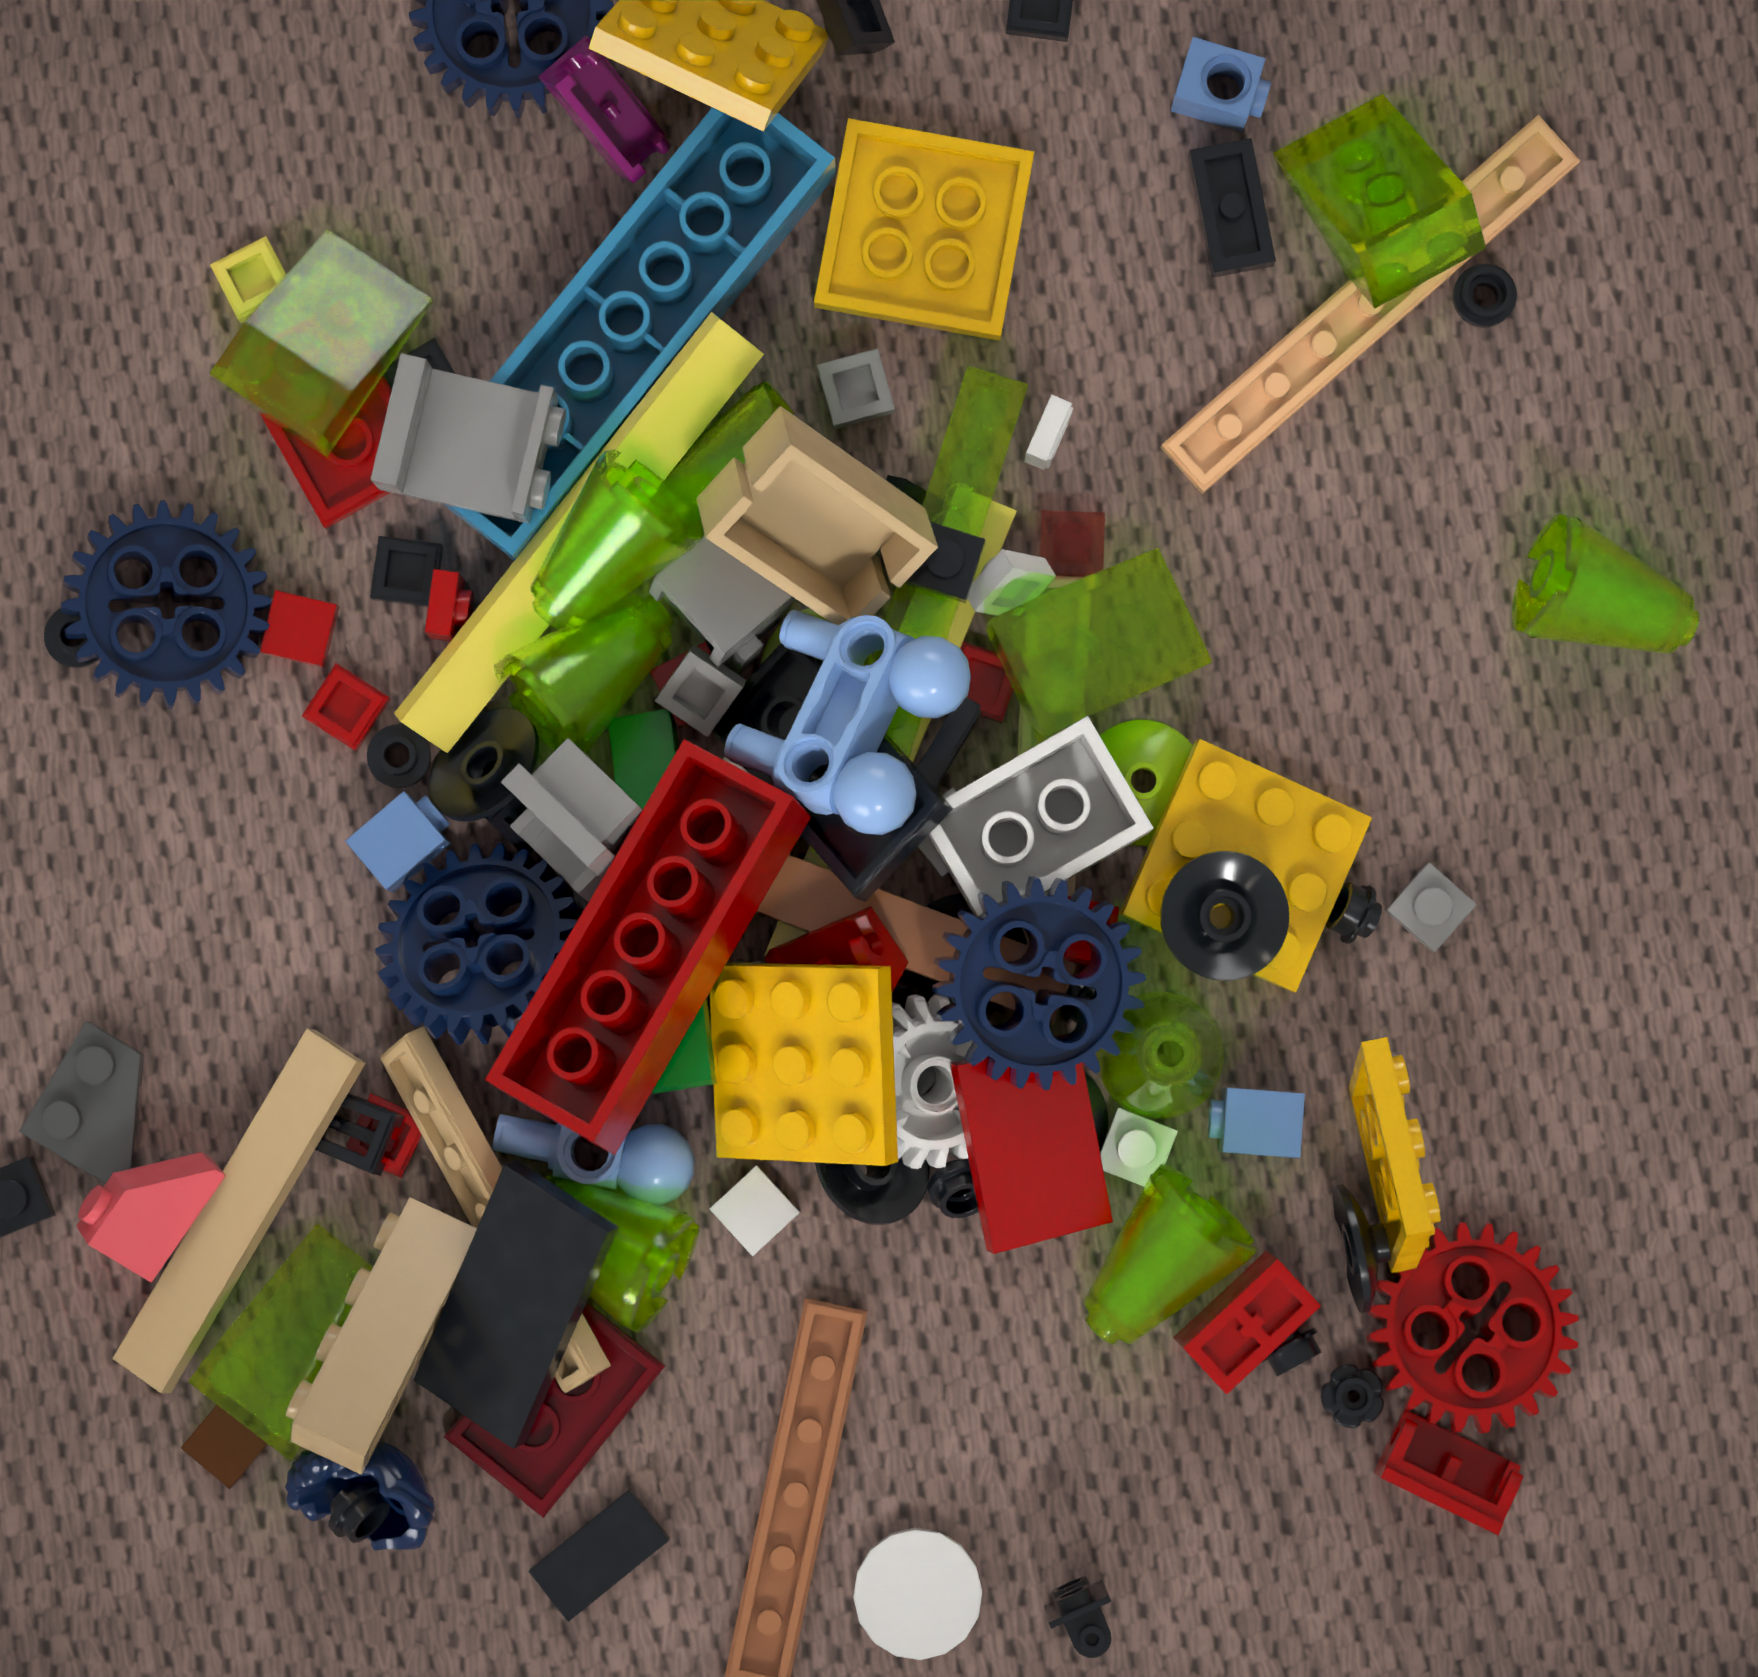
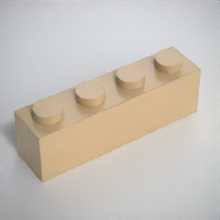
[286,1197,477,1475]

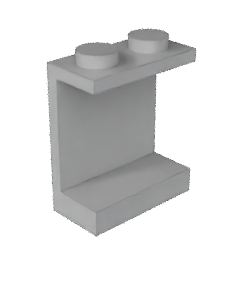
[370,353,566,524]

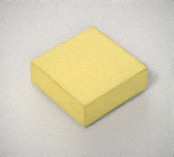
[210,236,297,323]

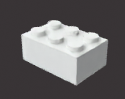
[928,716,1153,917]

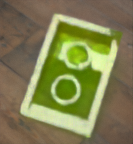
[1273,94,1486,309]
[209,229,433,457]
[985,548,1212,744]
[188,1223,374,1461]

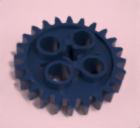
[409,0,614,118]
[61,500,271,709]
[375,843,581,1045]
[932,876,1146,1090]

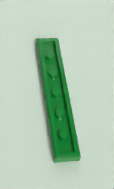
[608,709,717,1094]

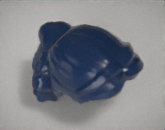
[285,1442,435,1550]

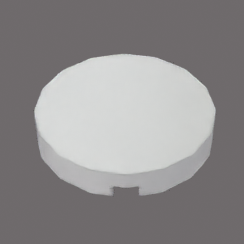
[853,1527,982,1660]

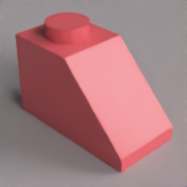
[76,1152,226,1283]

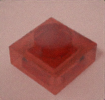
[1040,510,1105,578]

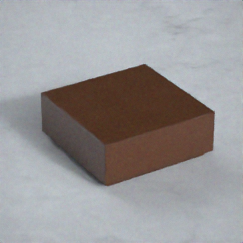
[181,1397,274,1489]

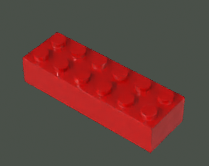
[485,739,811,1155]

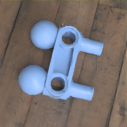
[724,609,971,835]
[492,1010,711,1205]

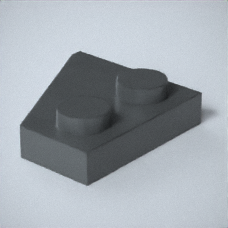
[19,1021,144,1184]

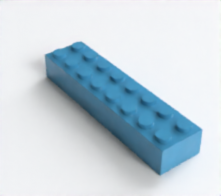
[443,107,836,561]

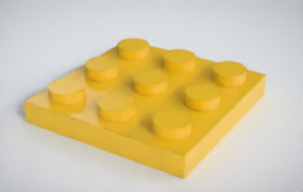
[589,0,829,132]
[814,118,1035,341]
[1119,739,1372,992]
[710,963,898,1166]
[1349,1037,1441,1273]

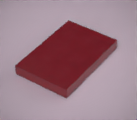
[444,1302,666,1518]

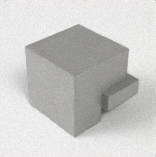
[649,535,795,675]
[501,738,642,902]

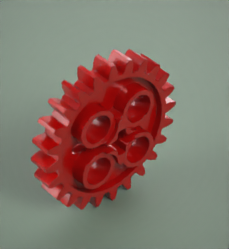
[1366,1222,1579,1434]

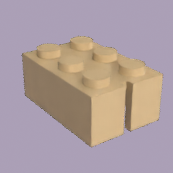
[696,406,938,625]

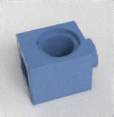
[1171,37,1272,133]
[345,791,452,893]
[1208,1088,1305,1158]

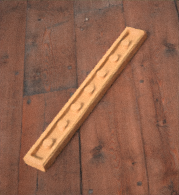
[1160,115,1580,494]

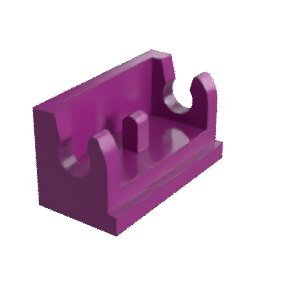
[538,36,671,184]

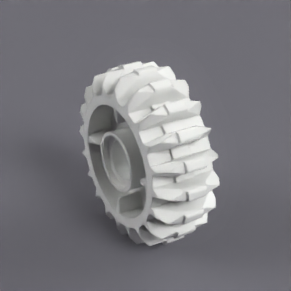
[892,994,992,1169]

